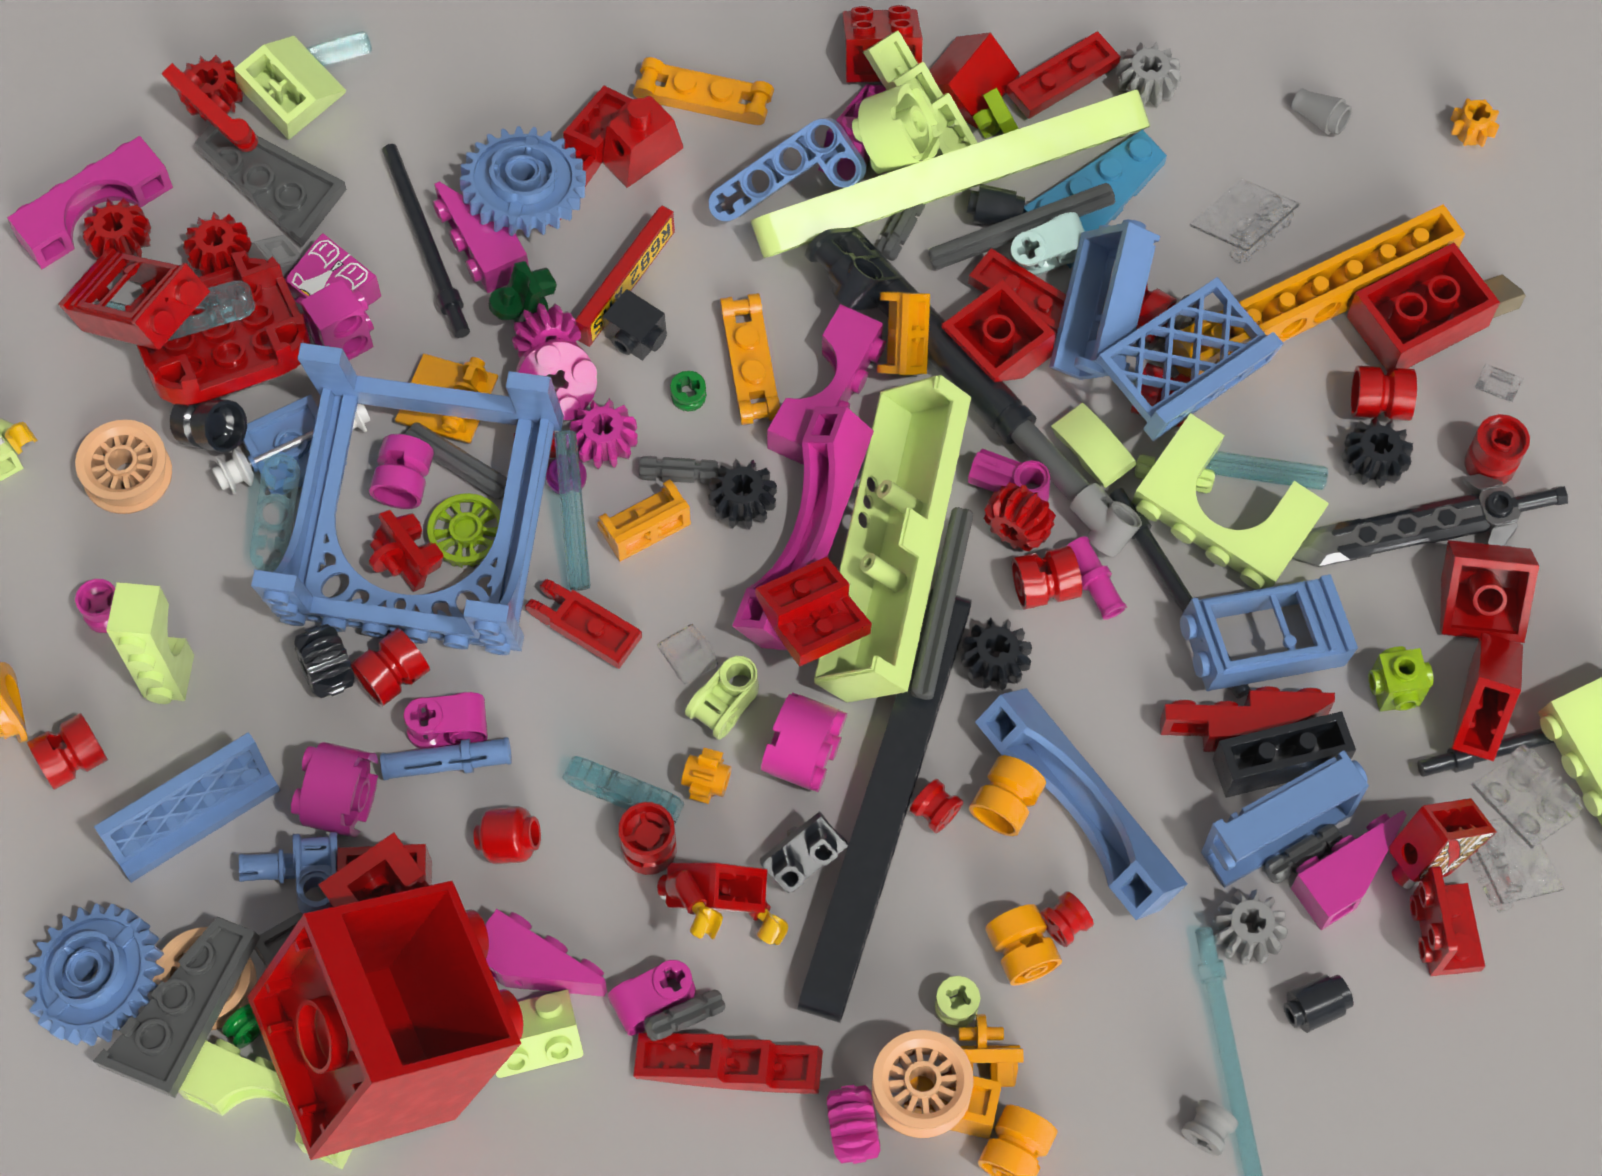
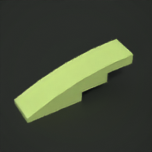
[863,30,978,157]

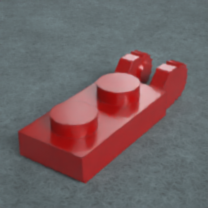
[524,579,642,669]

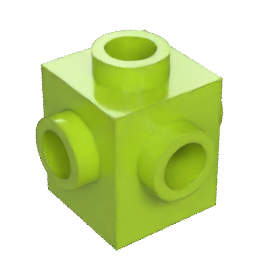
[1368,646,1434,712]

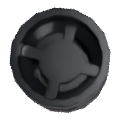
[169,398,247,453]

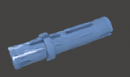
[380,737,512,781]

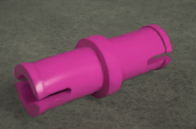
[1067,536,1127,620]

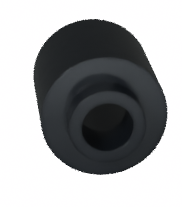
[966,184,1025,226]
[1283,974,1354,1033]

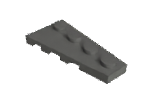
[195,124,347,247]
[93,917,260,1098]

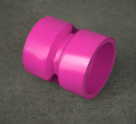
[369,434,434,509]

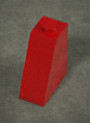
[1452,632,1523,762]

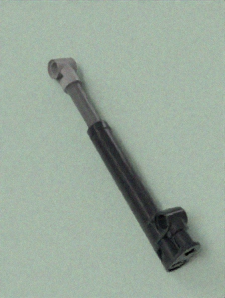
[805,227,1142,556]

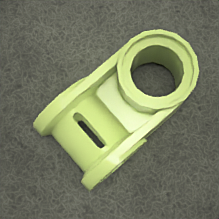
[685,656,759,740]

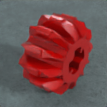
[178,55,243,122]
[83,198,151,260]
[183,212,252,276]
[983,482,1056,552]

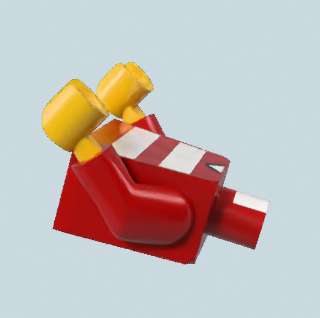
[657,863,789,945]

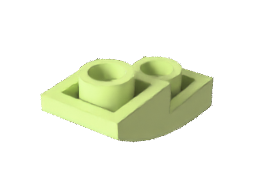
[1051,403,1137,488]

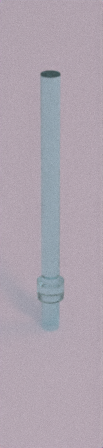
[1195,927,1263,1176]

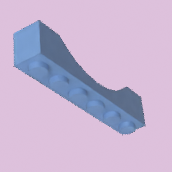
[975,688,1188,920]

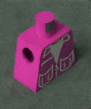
[286,233,381,323]

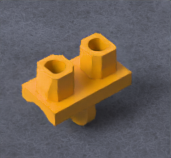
[942,1014,1024,1087]

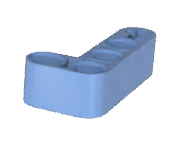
[709,118,866,221]

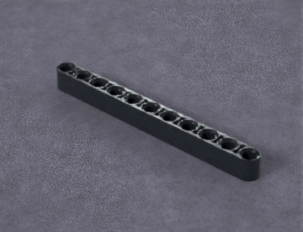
[797,588,972,1023]

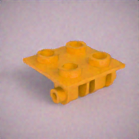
[395,353,499,444]

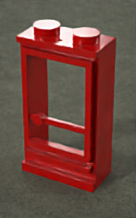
[58,247,210,350]

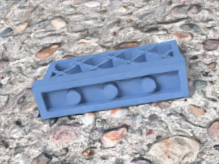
[1096,277,1284,441]
[94,732,281,883]

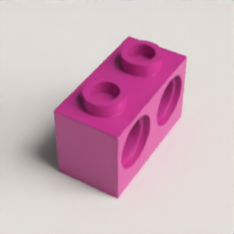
[300,278,374,360]

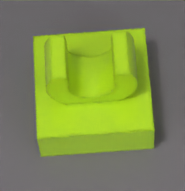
[973,88,1019,139]

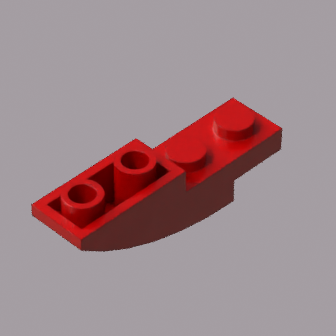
[1160,686,1335,752]

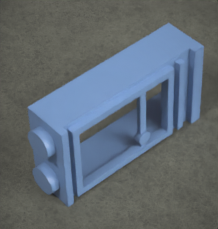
[1049,219,1160,380]
[1180,574,1358,691]
[1201,750,1369,888]

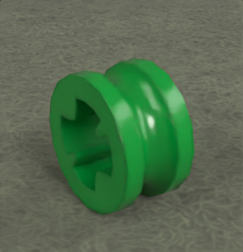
[670,371,707,412]
[222,1004,261,1049]

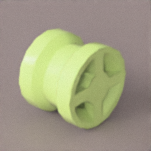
[934,976,981,1028]

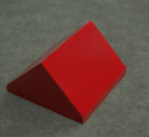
[929,32,1020,129]

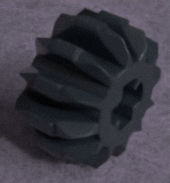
[1342,417,1413,488]
[708,459,777,529]
[961,618,1032,691]
[294,624,354,698]

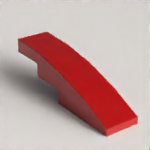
[548,85,633,227]
[633,1033,823,1094]

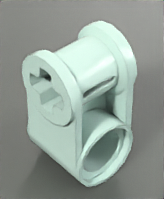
[1011,212,1085,276]

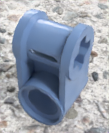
[293,832,338,914]

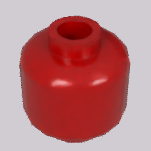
[473,806,541,864]

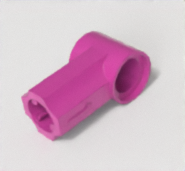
[968,448,1050,501]

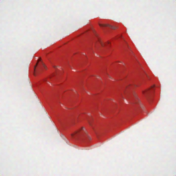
[125,250,310,405]

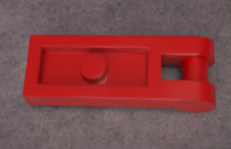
[161,63,258,152]

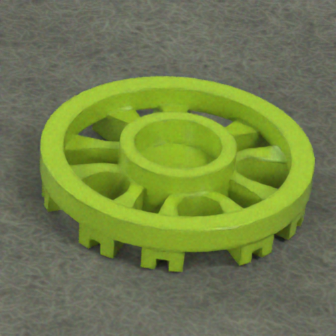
[427,493,501,568]

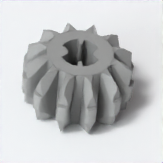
[1116,42,1181,108]
[1212,889,1288,965]

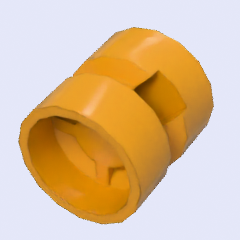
[969,755,1046,837]
[985,904,1062,986]
[978,1104,1058,1176]

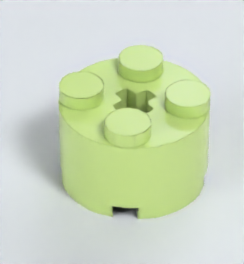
[852,83,940,174]

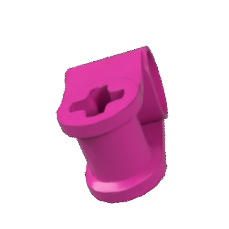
[404,692,488,749]
[607,960,696,1036]

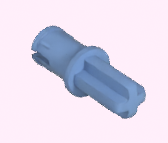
[239,849,296,884]

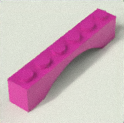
[732,406,874,650]

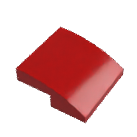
[755,556,872,667]

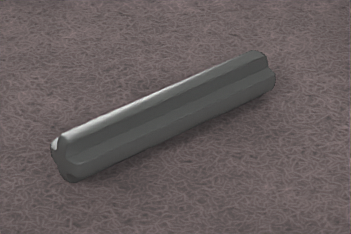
[405,422,507,499]

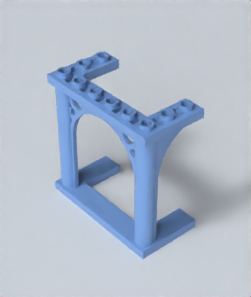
[251,343,564,655]

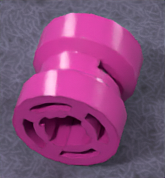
[75,579,115,633]

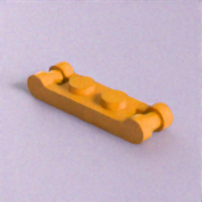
[633,57,774,125]
[720,293,780,425]

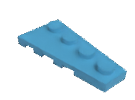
[1023,129,1167,269]

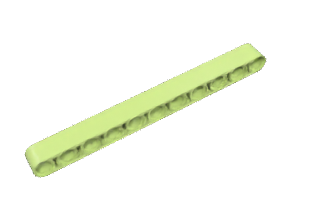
[751,90,1150,258]

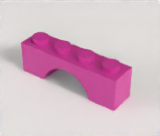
[7,136,173,270]
[767,304,886,465]

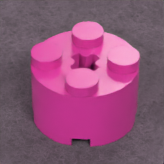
[761,692,848,792]
[291,742,378,838]

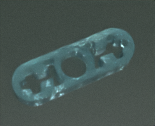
[168,281,255,341]
[250,454,300,572]
[562,756,685,824]

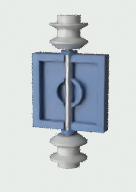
[212,394,371,499]

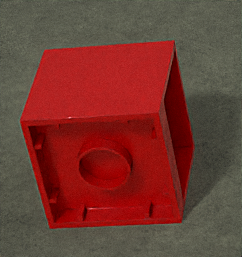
[247,880,524,1161]

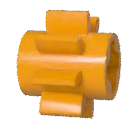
[1450,98,1500,147]
[681,747,732,804]

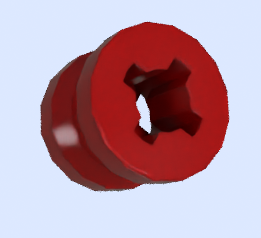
[910,779,964,833]
[1040,891,1094,947]

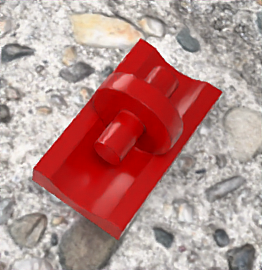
[369,510,444,592]

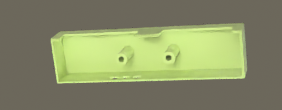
[814,375,971,703]

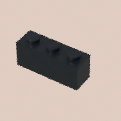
[1212,711,1356,798]

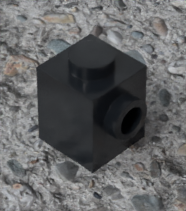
[603,289,667,361]

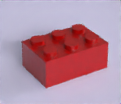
[1347,242,1500,372]

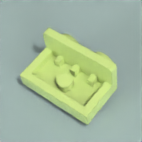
[496,989,583,1078]

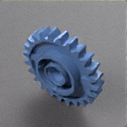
[460,126,586,237]
[25,903,164,1046]

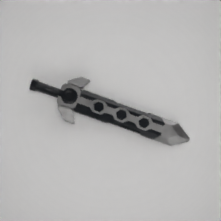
[1293,474,1568,567]

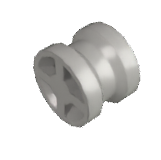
[1182,1099,1239,1156]

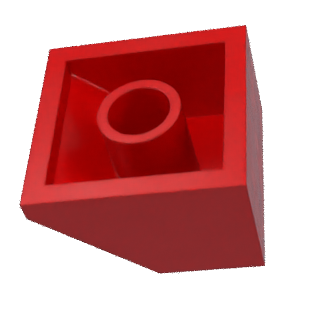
[942,279,1056,382]
[1440,540,1539,643]

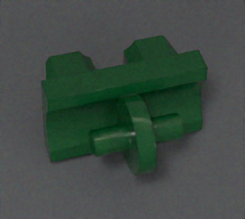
[488,261,557,322]

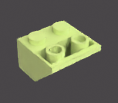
[234,36,346,140]

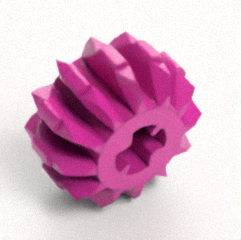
[512,303,581,359]
[569,398,638,469]
[827,1084,881,1164]

